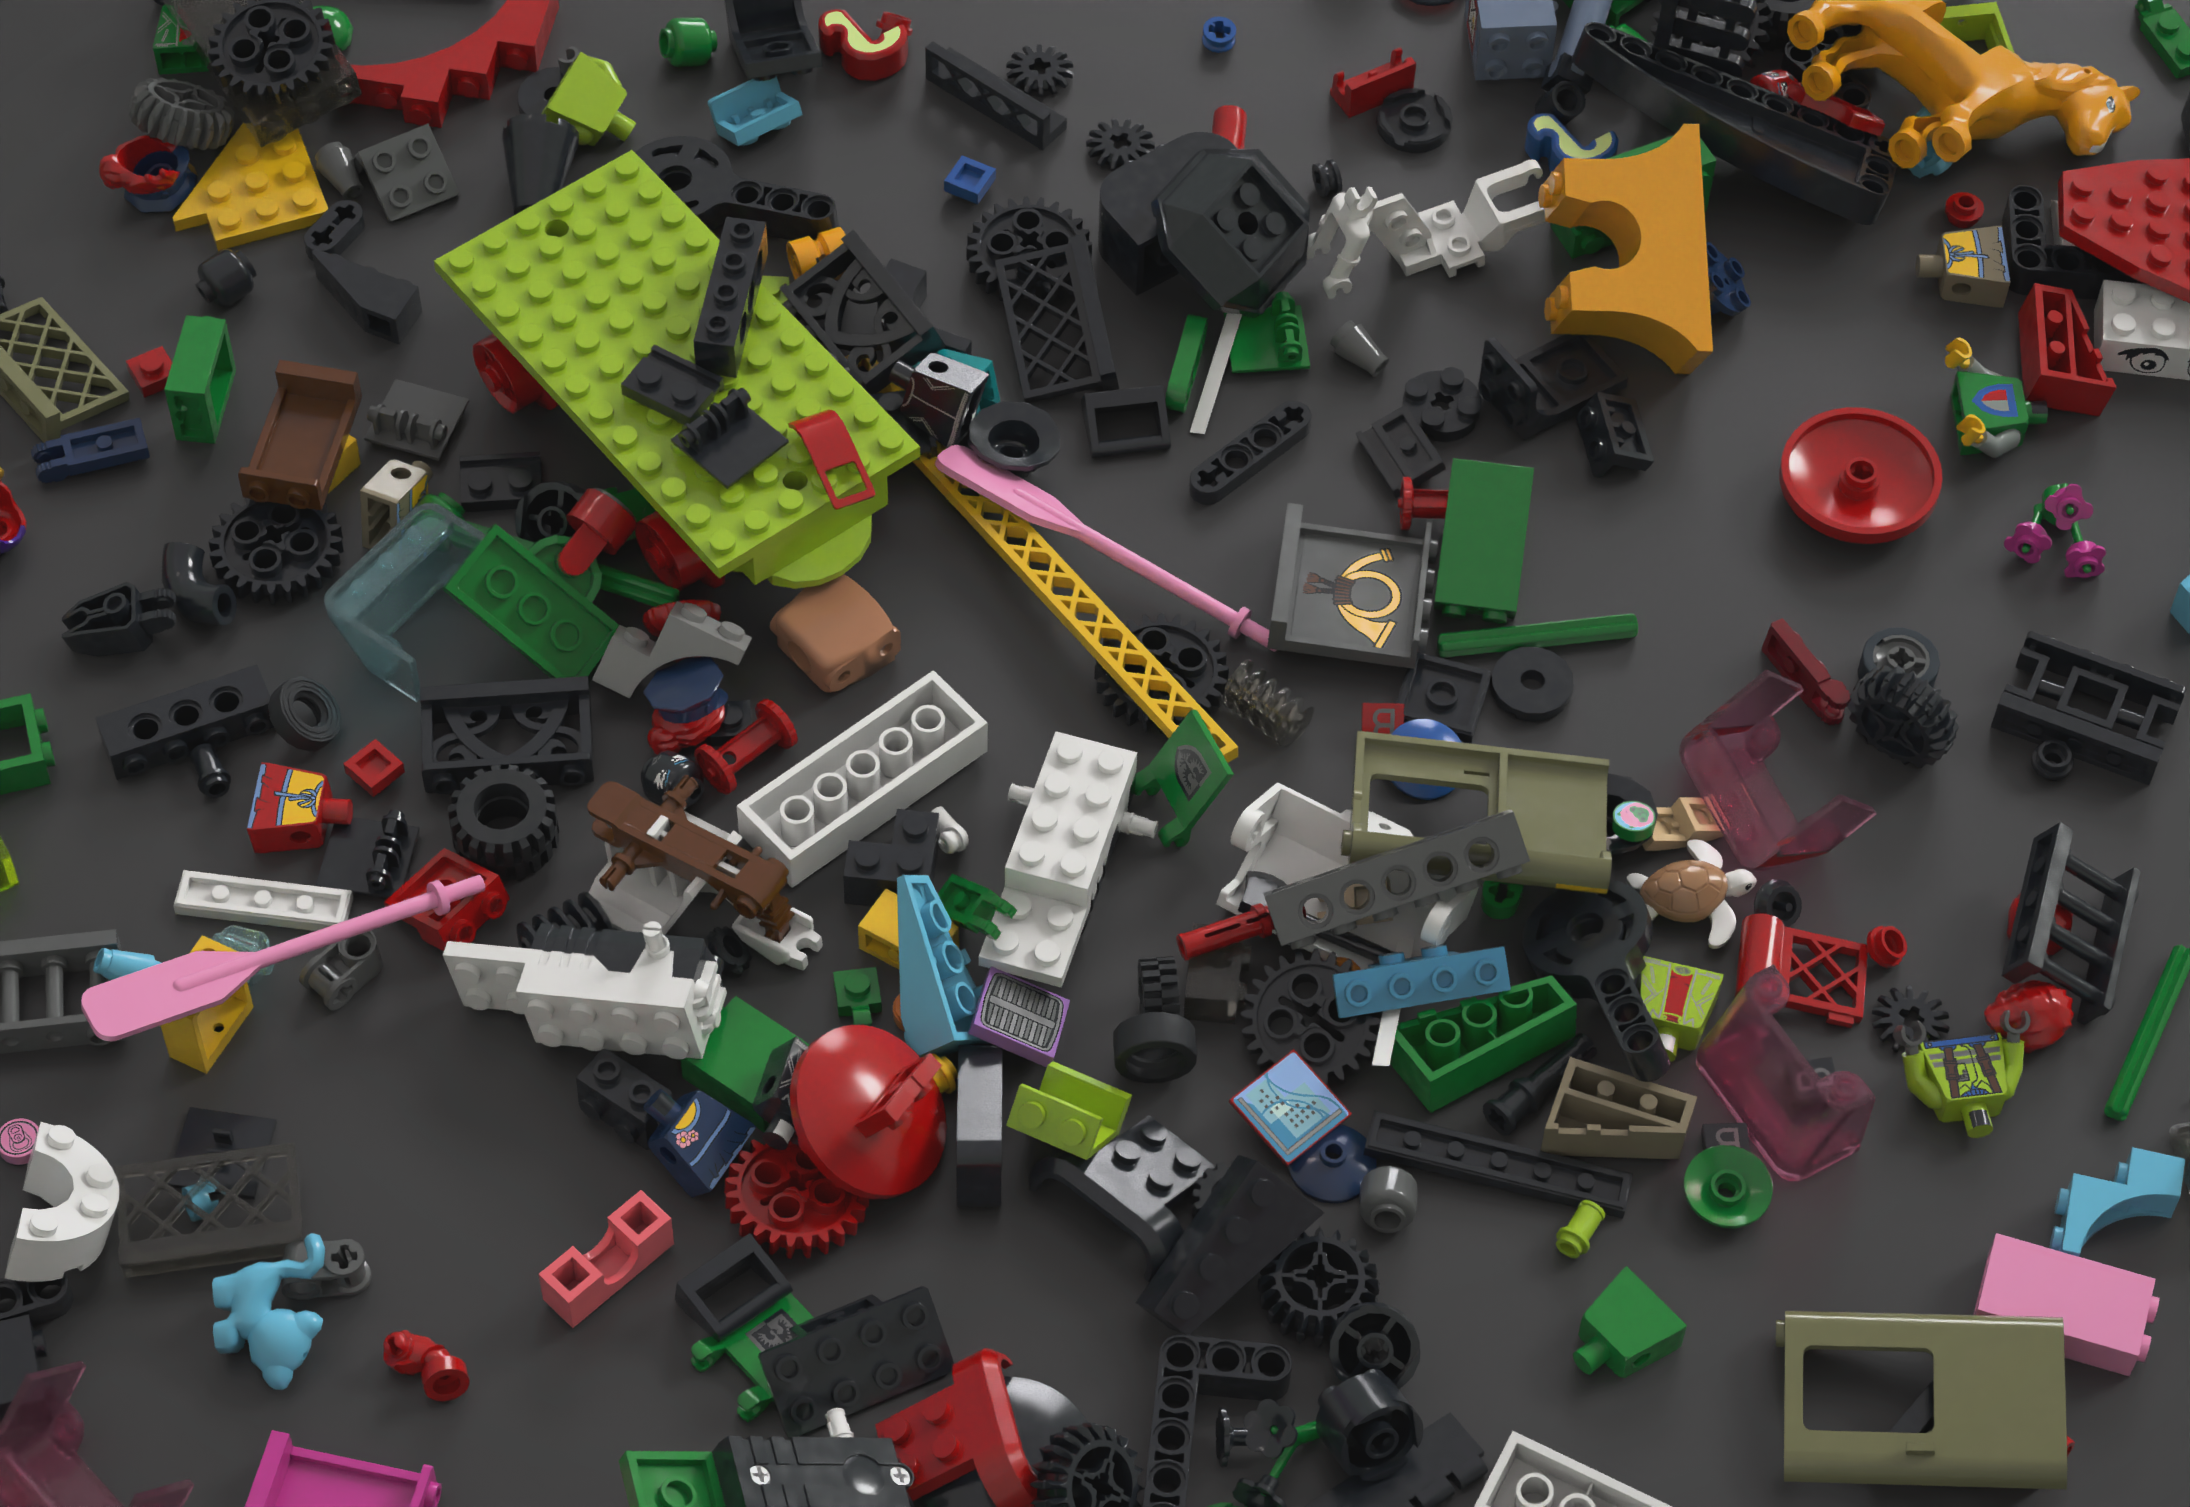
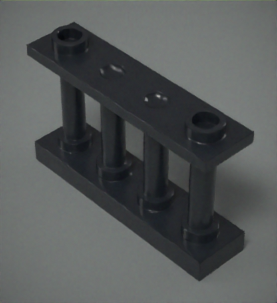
[2001,822,2141,1025]

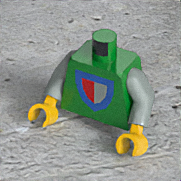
[1945,337,2048,458]

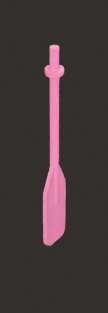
[935,445,1276,652]
[81,875,485,1041]

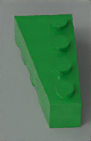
[1390,975,1577,1113]

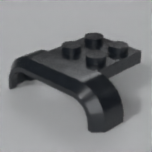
[1028,1115,1216,1282]

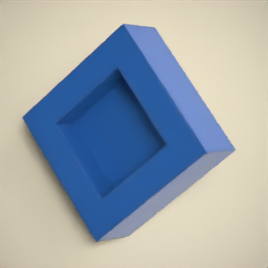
[944,155,996,205]

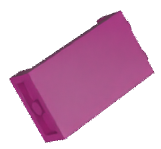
[245,1430,442,1507]

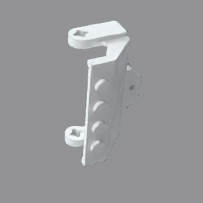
[1216,782,1479,970]

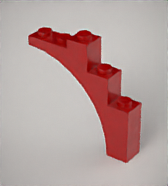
[330,0,559,128]

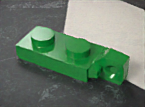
[2135,0,2190,79]

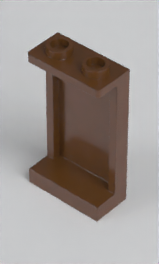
[238,360,362,511]

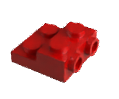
[384,848,510,951]

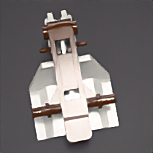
[587,775,823,971]

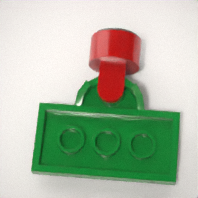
[442,488,637,678]

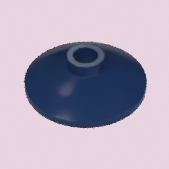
[1288,1124,1376,1203]

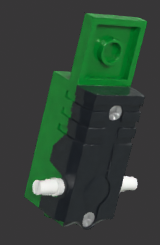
[619,1408,914,1507]

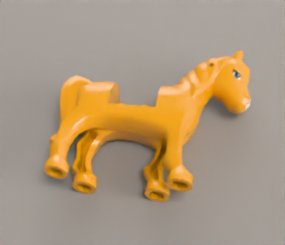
[1787,0,2140,168]

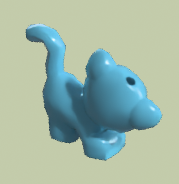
[212,1233,325,1390]

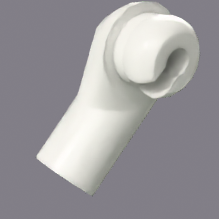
[931,806,969,854]

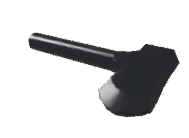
[1238,871,1394,963]

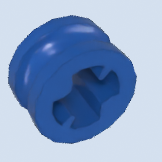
[1202,16,1236,53]

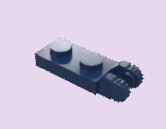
[31,418,150,484]

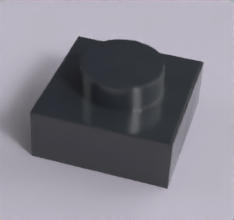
[710,700,752,746]

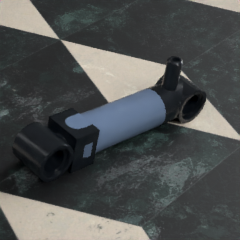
[1535,0,1613,126]

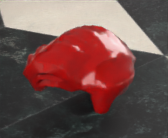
[1984,980,2074,1054]

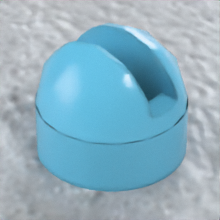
[182,1183,219,1222]

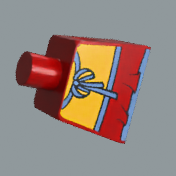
[247,762,353,853]

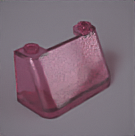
[1696,964,1876,1181]

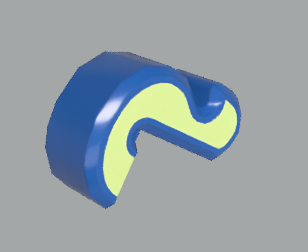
[1525,113,1619,173]

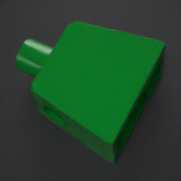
[1573,1266,1687,1378]

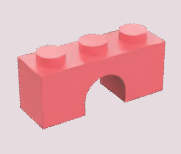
[539,1190,674,1328]

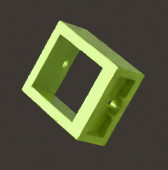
[1940,2,2014,52]

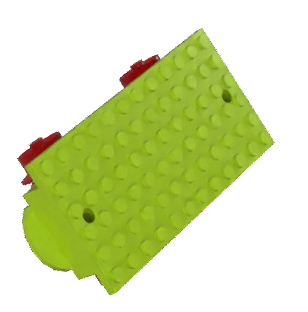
[434,150,920,591]

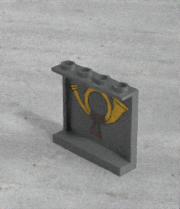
[1267,503,1438,669]

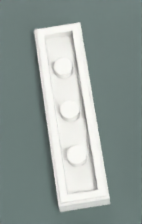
[173,870,353,931]

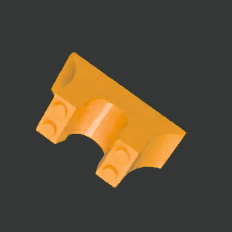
[1538,124,1713,374]

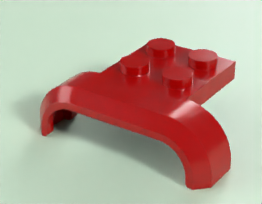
[875,1348,1038,1507]

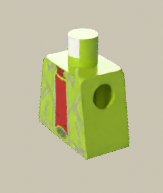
[1636,956,1724,1062]

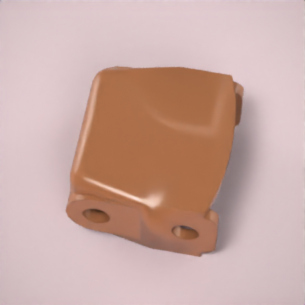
[770,574,901,693]

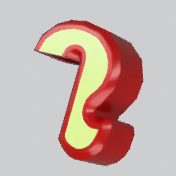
[818,9,908,81]

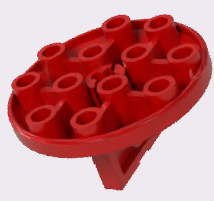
[790,1025,947,1199]

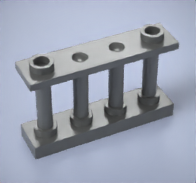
[0,929,125,1054]

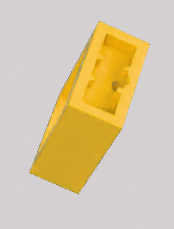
[160,935,254,1074]

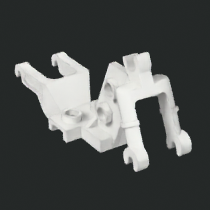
[1307,159,1546,299]

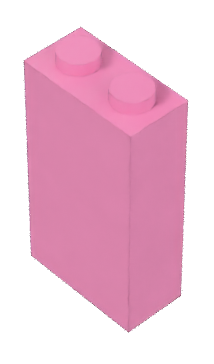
[1973,1233,2160,1377]

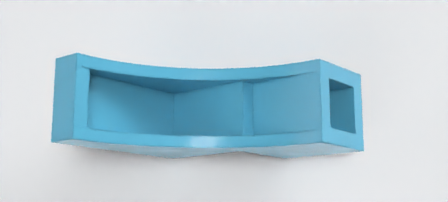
[2049,1147,2185,1257]

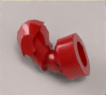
[383,1330,470,1401]

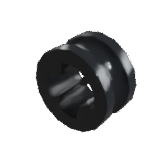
[1312,159,1343,197]

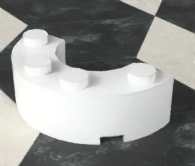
[5,1122,119,1282]

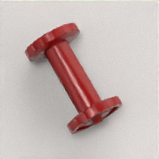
[1398,477,1448,530]
[694,699,798,795]

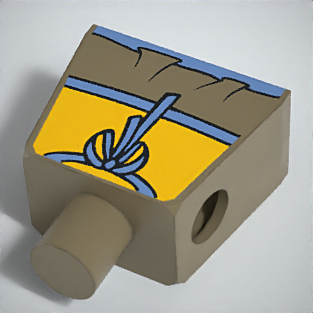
[1915,226,2010,308]
[360,459,433,559]

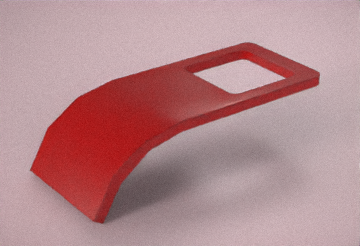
[788,409,875,510]

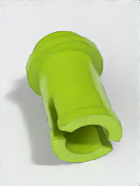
[1556,1200,1605,1258]

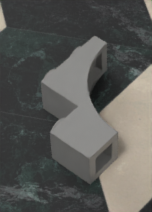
[592,601,752,698]

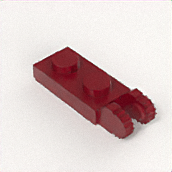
[1761,618,1851,726]

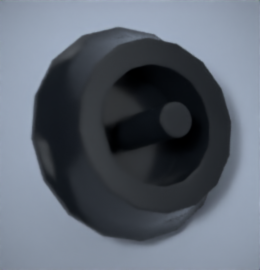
[1754,879,1802,927]

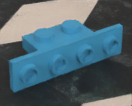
[1332,945,1511,1018]

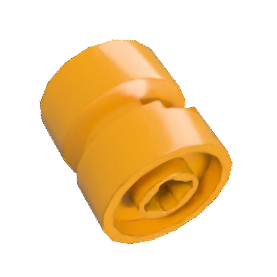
[786,227,845,280]

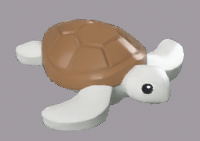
[1626,839,1757,949]

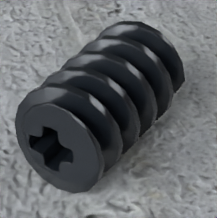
[516,892,614,949]

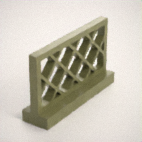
[0,297,129,443]

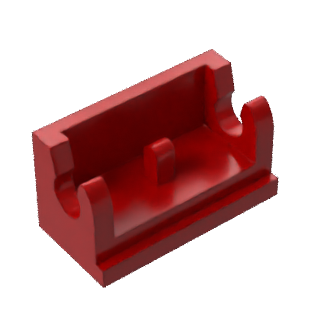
[1330,47,1416,118]

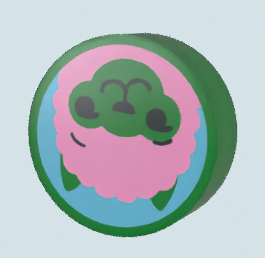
[1612,801,1656,842]

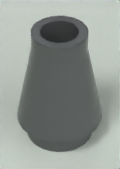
[315,142,364,200]
[1330,320,1389,377]

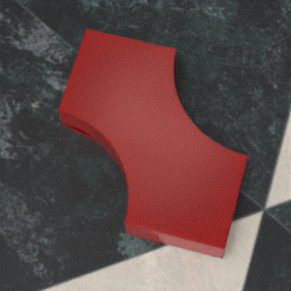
[1786,80,1886,136]

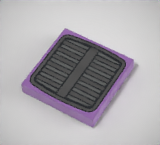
[968,966,1070,1067]

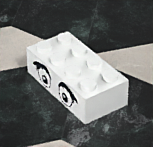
[2094,280,2190,380]

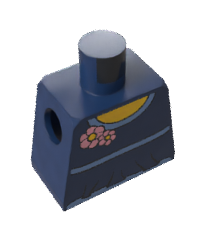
[643,1089,756,1198]

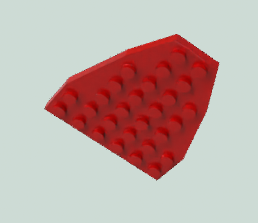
[2058,158,2190,303]

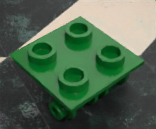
[1223,291,1310,373]

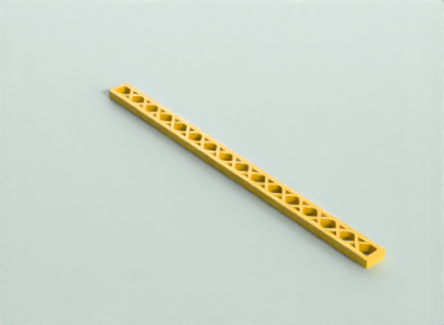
[845,355,1238,763]

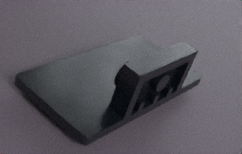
[758,1286,954,1438]

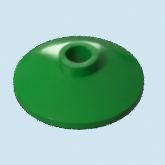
[1683,1145,1773,1228]

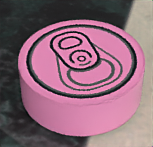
[0,1118,39,1165]

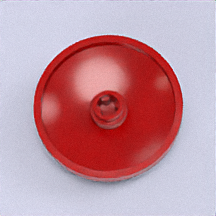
[1779,407,1943,544]

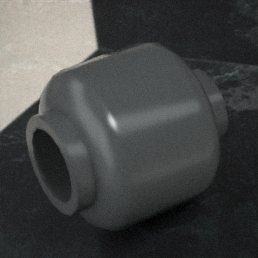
[1359,1166,1418,1233]

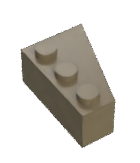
[1540,1057,1697,1159]

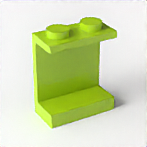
[1006,1061,1132,1160]

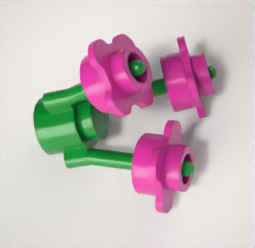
[2004,483,2106,578]

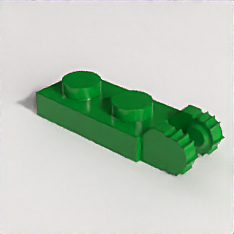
[938,873,1017,940]

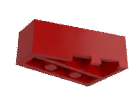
[2018,283,2117,417]

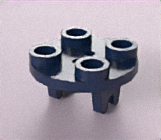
[1706,242,1751,316]

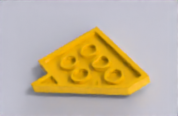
[172,102,328,251]

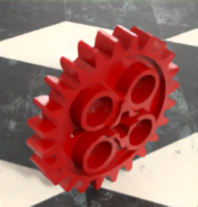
[725,1139,869,1259]

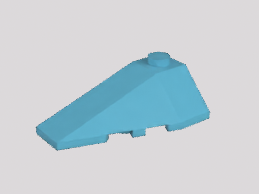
[897,875,989,1058]

